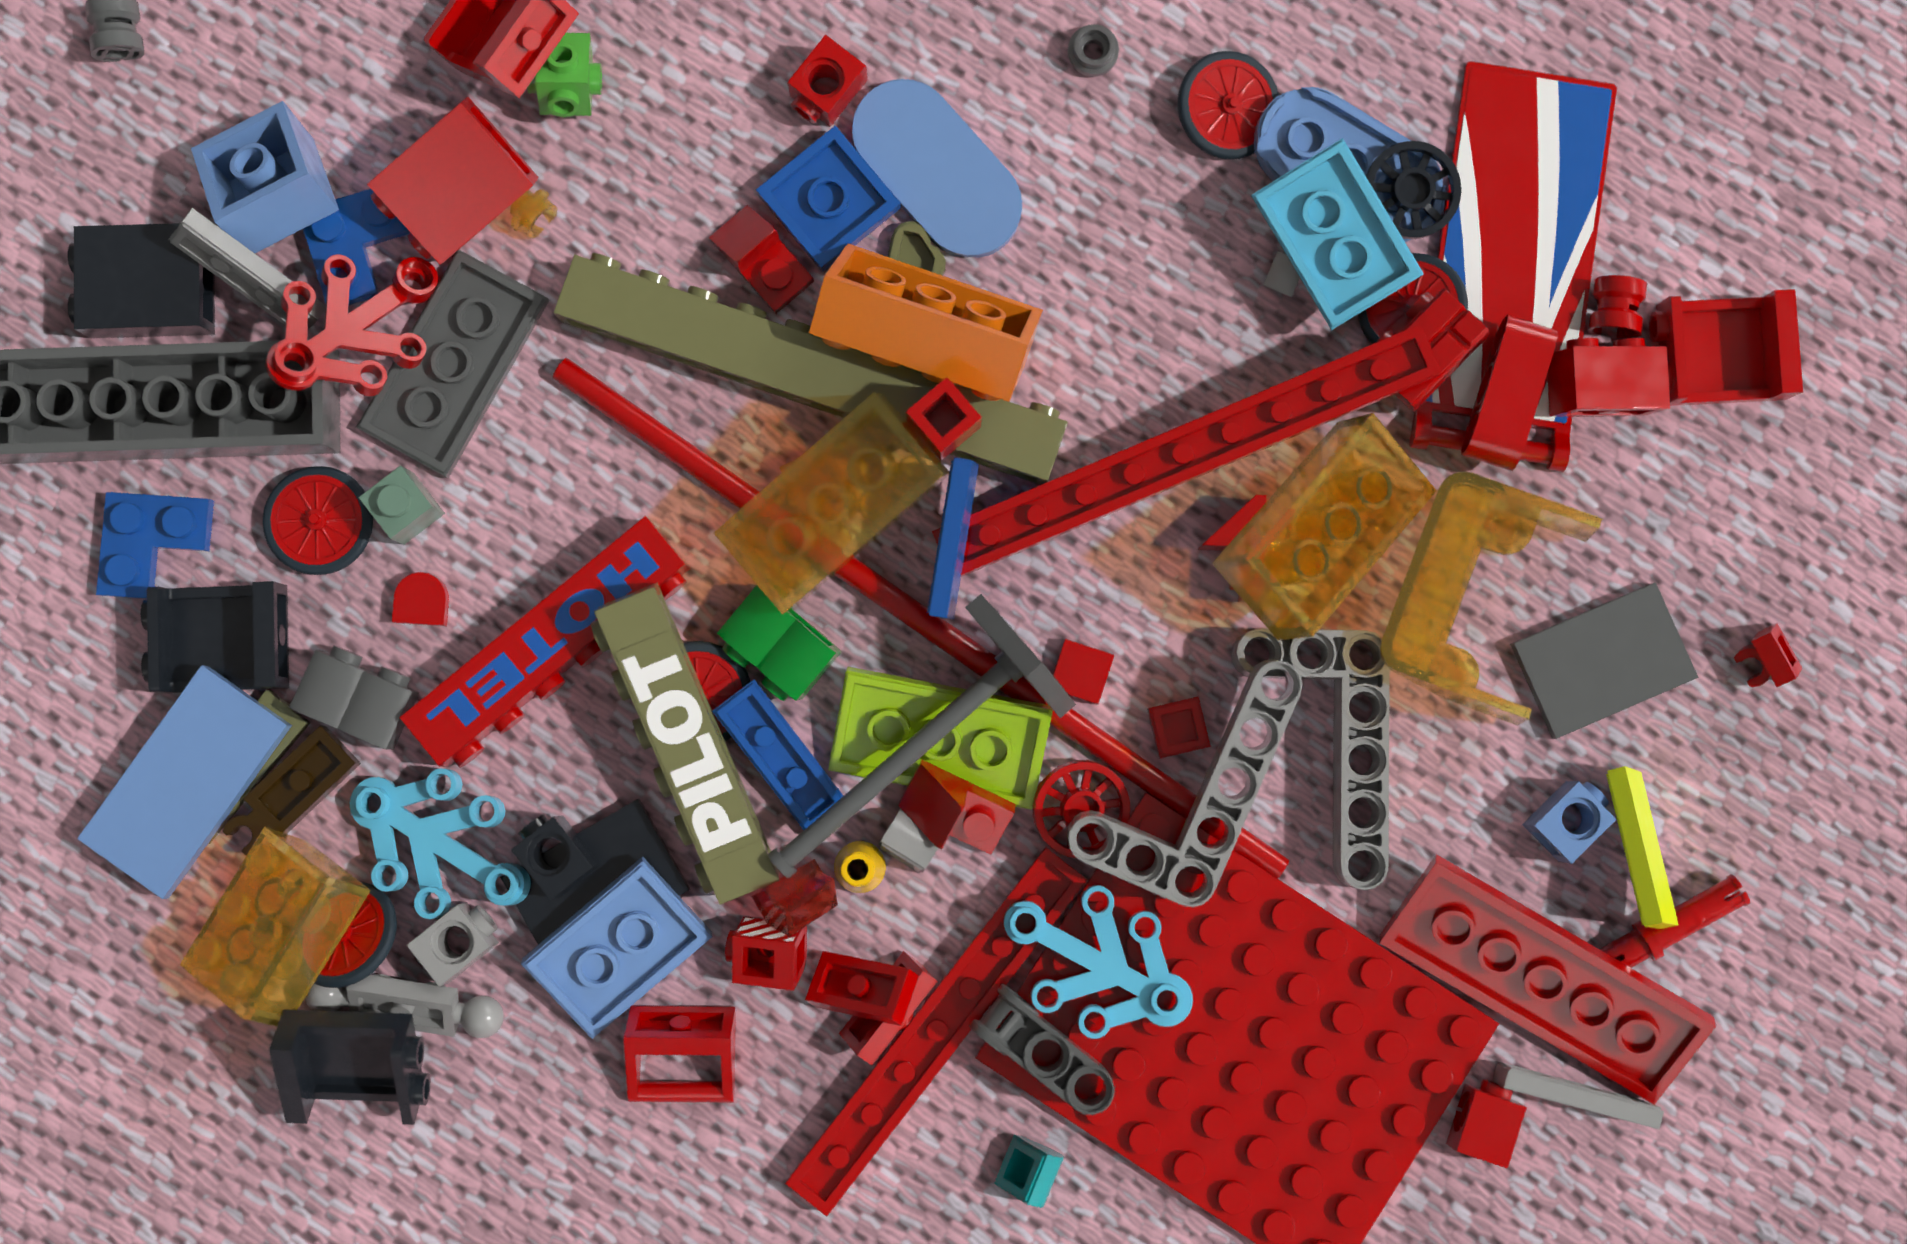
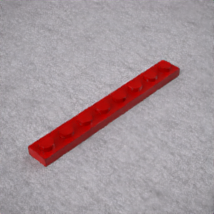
[785,847,1087,1217]

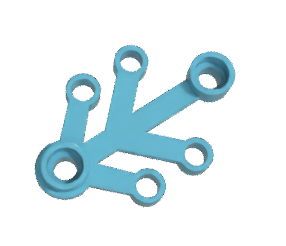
[350,768,531,919]
[1004,885,1193,1039]

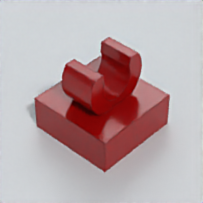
[1734,623,1802,687]

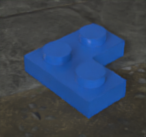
[303,189,410,305]
[96,492,214,599]

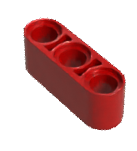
[1461,314,1558,471]

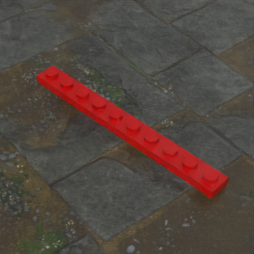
[932,324,1442,577]

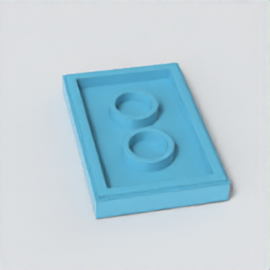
[1251,138,1424,330]

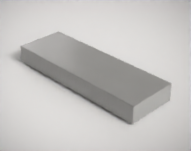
[168,208,326,331]
[1492,1062,1664,1130]

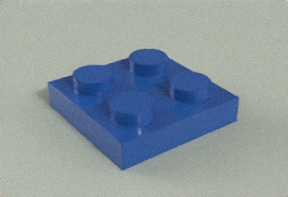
[756,125,901,272]

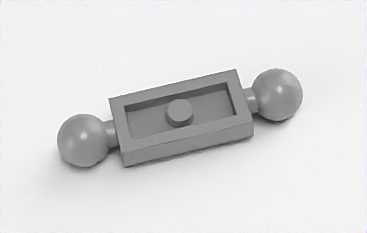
[304,974,504,1038]

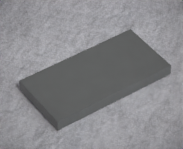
[356,250,550,478]

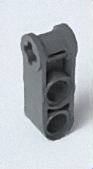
[969,983,1115,1115]

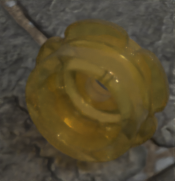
[510,189,558,238]

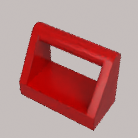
[623,1006,736,1103]

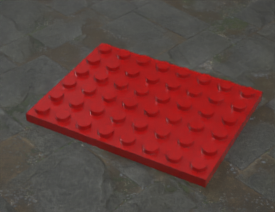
[975,793,1500,1244]

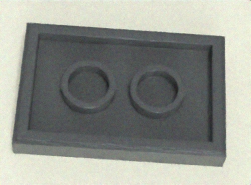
[1510,582,1699,739]

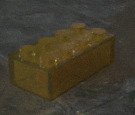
[714,392,949,614]
[1212,413,1437,640]

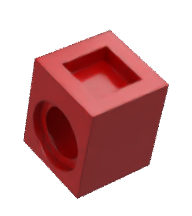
[787,34,868,127]
[1446,1079,1527,1169]

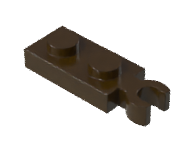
[222,725,361,855]

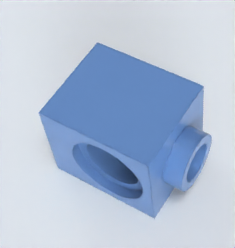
[1522,781,1617,864]

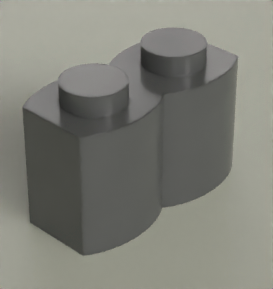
[289,645,420,750]

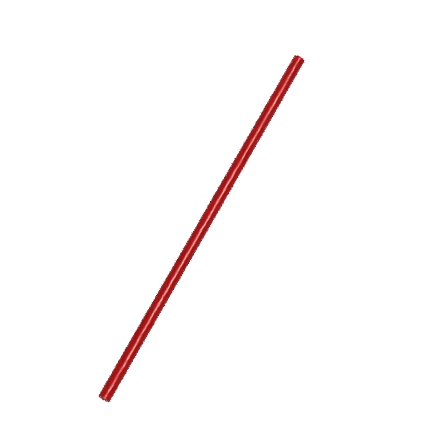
[552,358,1290,879]

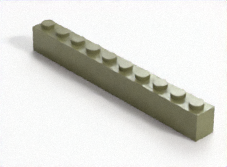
[553,253,1068,485]

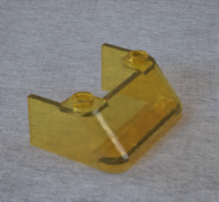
[1380,472,1603,726]

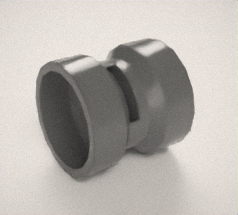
[85,0,144,63]

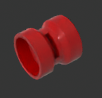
[1588,275,1648,338]

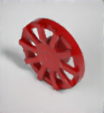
[1032,759,1131,858]

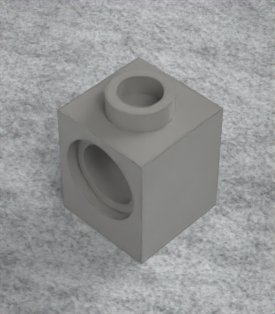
[407,902,499,987]

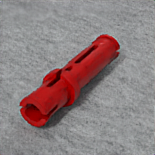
[1599,874,1750,968]

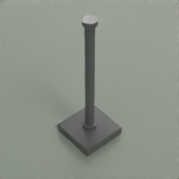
[768,594,1076,879]

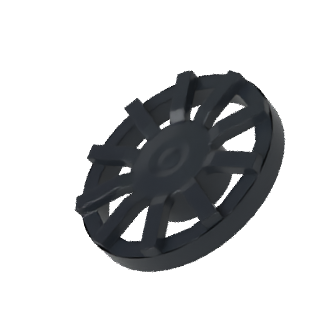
[1366,141,1461,239]

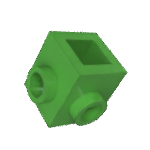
[527,33,602,117]

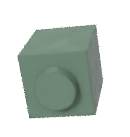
[358,465,445,545]

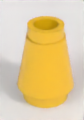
[834,841,886,893]

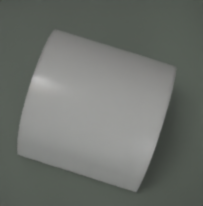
[879,810,938,873]

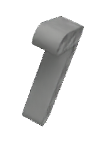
[1231,629,1390,890]
[1067,659,1303,907]

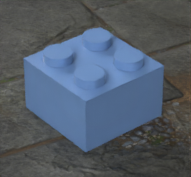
[191,101,339,253]

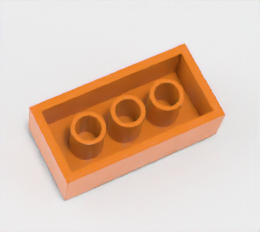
[809,243,1043,402]

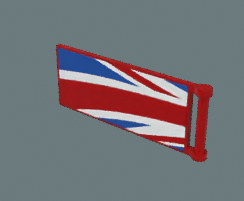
[1409,61,1617,472]

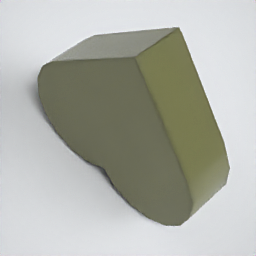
[887,221,946,276]

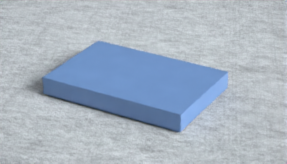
[521,856,712,1039]

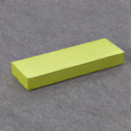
[1606,766,1679,929]

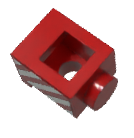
[725,916,808,991]

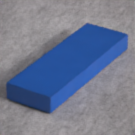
[927,457,979,620]
[712,679,844,830]

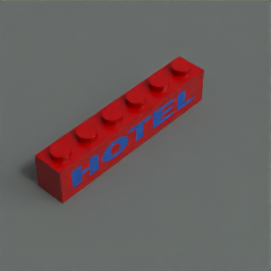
[399,516,691,768]

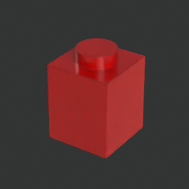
[906,377,982,461]

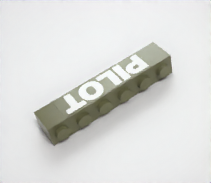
[590,582,779,905]

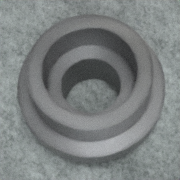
[1068,24,1119,77]

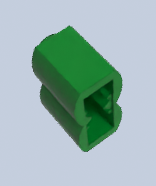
[717,585,842,701]

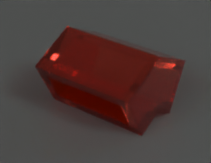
[751,859,838,937]

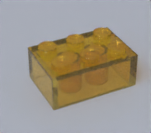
[180,827,371,1027]

